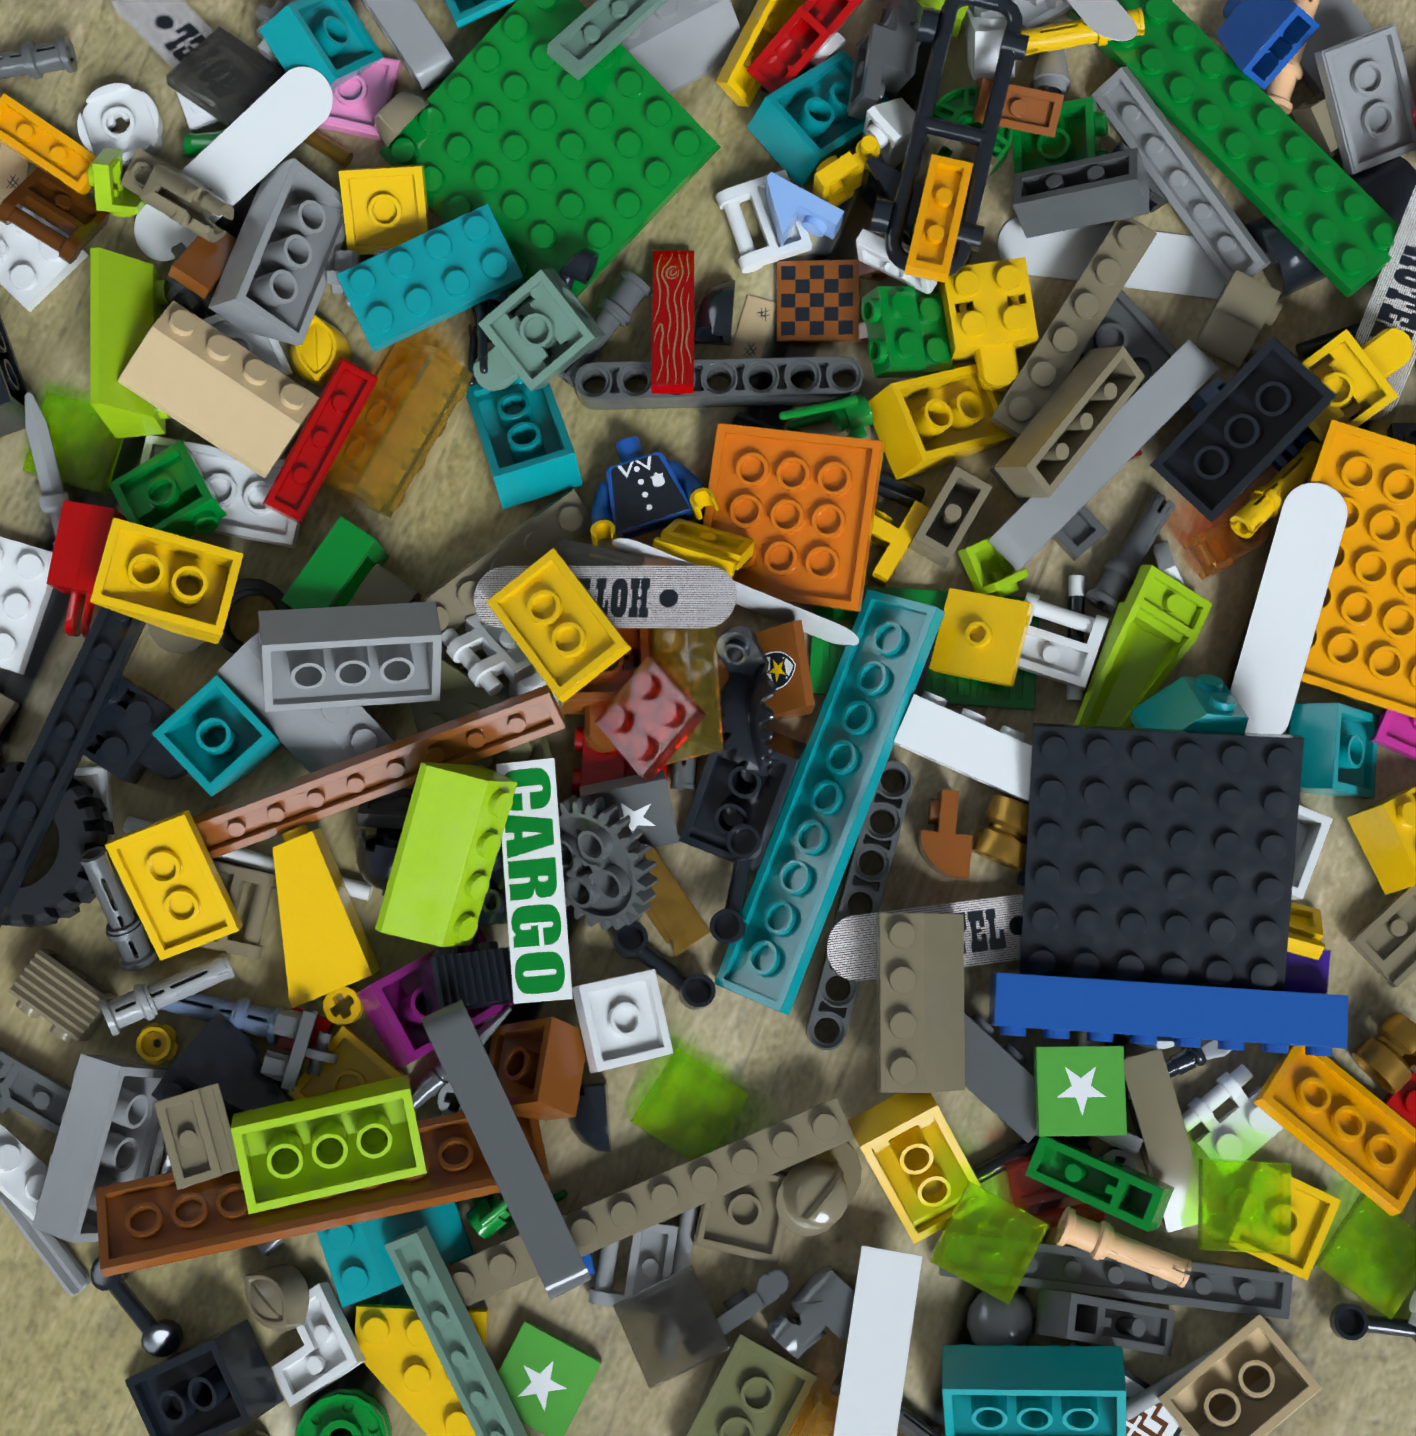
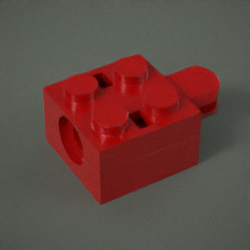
[46,500,128,638]

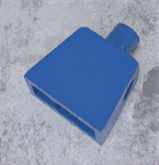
[1217,0,1320,90]

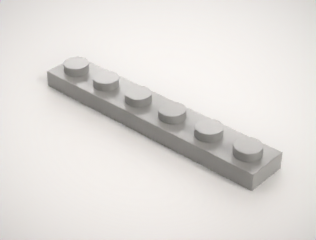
[1092,67,1271,281]

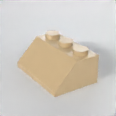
[1158,1314,1322,1436]

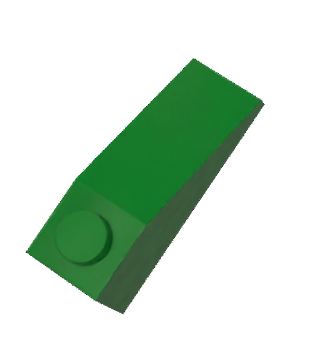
[1025,1136,1175,1232]

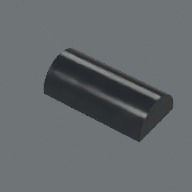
[1244,156,1416,300]

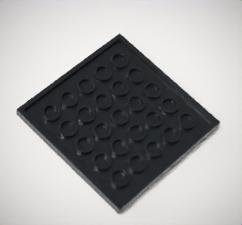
[1019,723,1304,991]

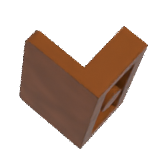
[971,78,1064,137]

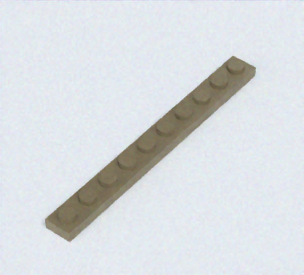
[446,1097,855,1307]

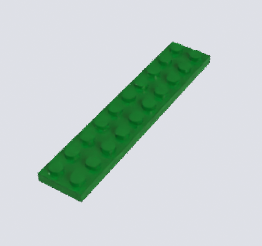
[1068,0,1400,298]

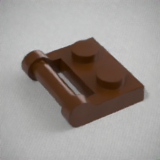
[0,168,110,264]

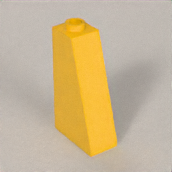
[272,825,380,1008]

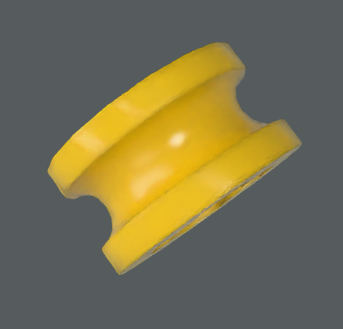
[323,986,364,1025]

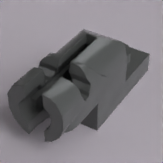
[846,0,924,120]
[767,1265,857,1359]

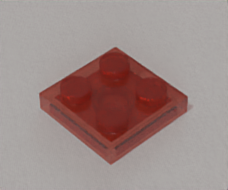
[594,656,706,781]

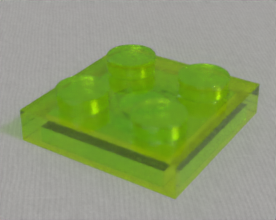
[22,392,124,495]
[631,1047,749,1160]
[1198,1158,1291,1254]
[929,1181,1049,1305]
[1314,1193,1416,1320]

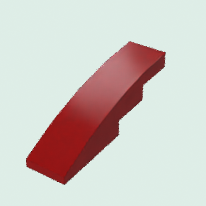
[746,0,864,93]

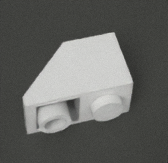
[964,6,1015,80]
[862,97,915,168]

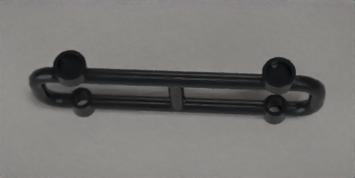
[869,0,1030,277]

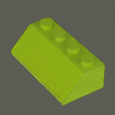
[90,247,171,438]
[375,762,517,947]
[231,1075,427,1214]

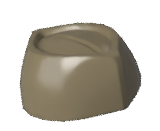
[374,91,430,147]
[244,1264,309,1332]

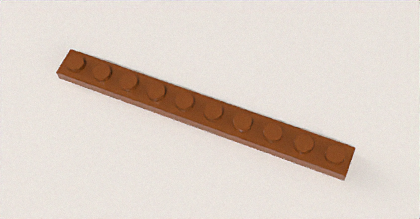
[192,685,566,859]

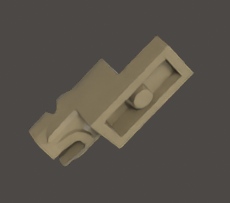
[120,147,234,243]

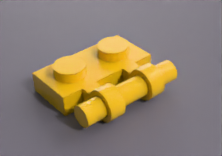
[812,135,880,207]

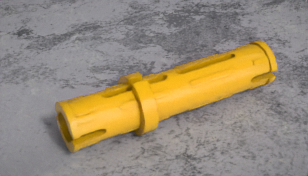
[1021,7,1145,56]
[1230,441,1320,538]

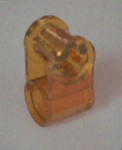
[1182,520,1269,581]

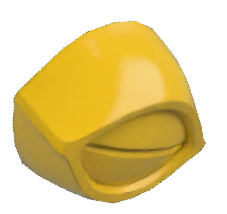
[289,314,351,387]

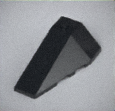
[151,1014,289,1128]

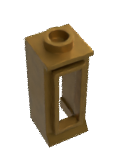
[645,846,711,956]

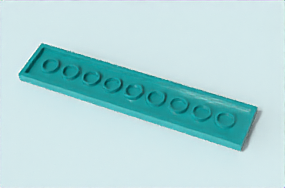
[714,589,945,1015]

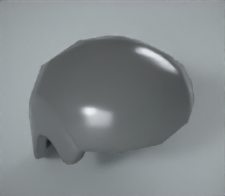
[966,1285,1036,1346]

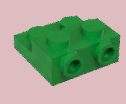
[1012,97,1108,174]
[861,286,953,378]
[109,440,227,538]

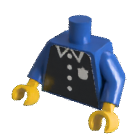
[590,436,719,550]

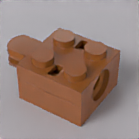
[559,628,651,753]

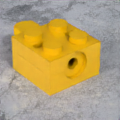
[937,257,1039,393]
[1303,328,1413,442]

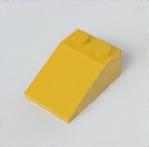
[868,364,1016,480]
[90,517,244,644]
[848,1093,990,1244]

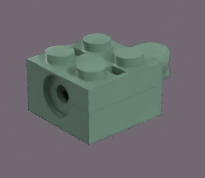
[473,268,606,391]

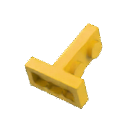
[870,501,930,587]

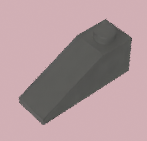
[1034,1288,1175,1356]

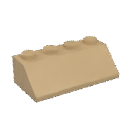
[118,300,319,478]

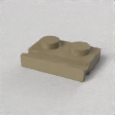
[1349,886,1416,987]
[154,1083,239,1190]

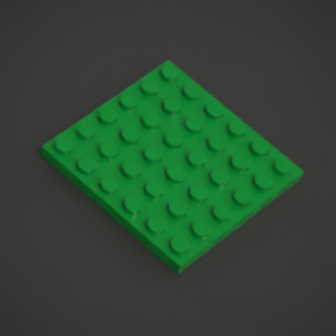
[378,0,721,305]

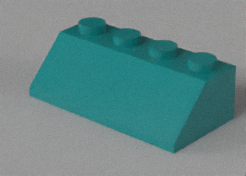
[942,1344,1126,1436]

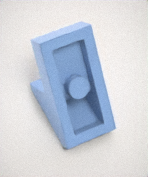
[765,172,844,247]

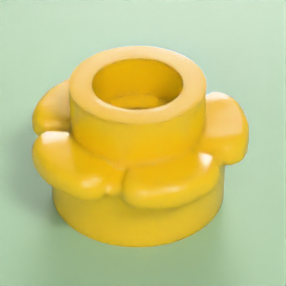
[136,1022,178,1065]

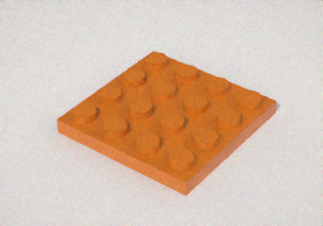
[703,423,885,612]

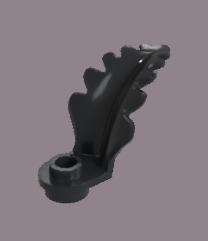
[710,626,776,777]

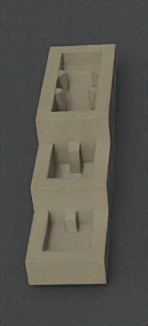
[1124,1049,1209,1233]

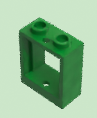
[281,516,390,609]

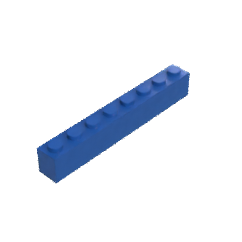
[989,973,1349,1057]

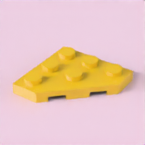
[355,1304,489,1436]

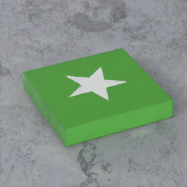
[1033,1046,1127,1137]
[498,1319,602,1436]

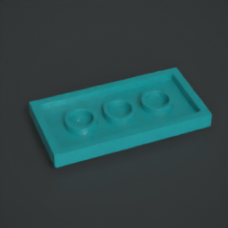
[336,204,525,353]

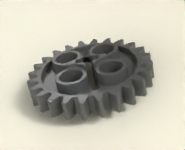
[558,794,658,931]

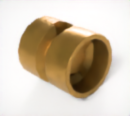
[971,794,1028,871]
[1351,1011,1416,1094]

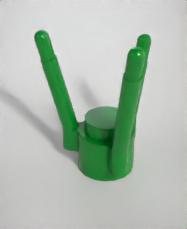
[779,393,873,439]
[466,1190,568,1240]

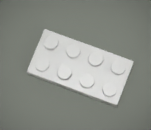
[140,435,300,548]

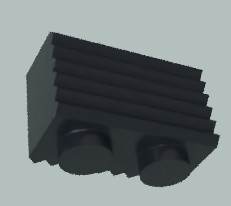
[419,941,513,1015]

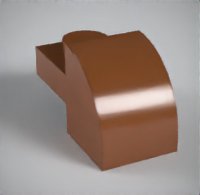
[917,789,973,880]

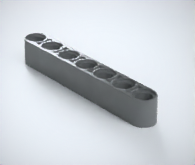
[575,356,863,410]
[806,761,913,1050]
[421,999,591,1300]

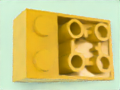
[1347,784,1416,895]

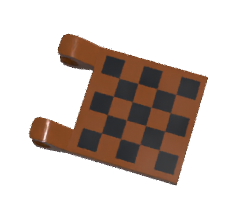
[777,259,888,343]

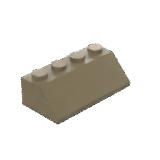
[876,913,965,1093]

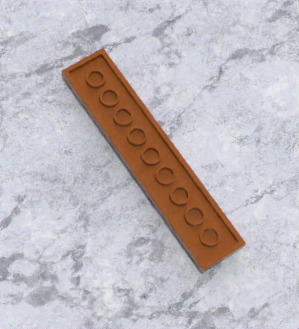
[95,1112,550,1277]

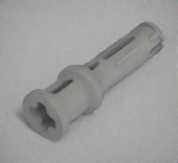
[98,952,235,1036]

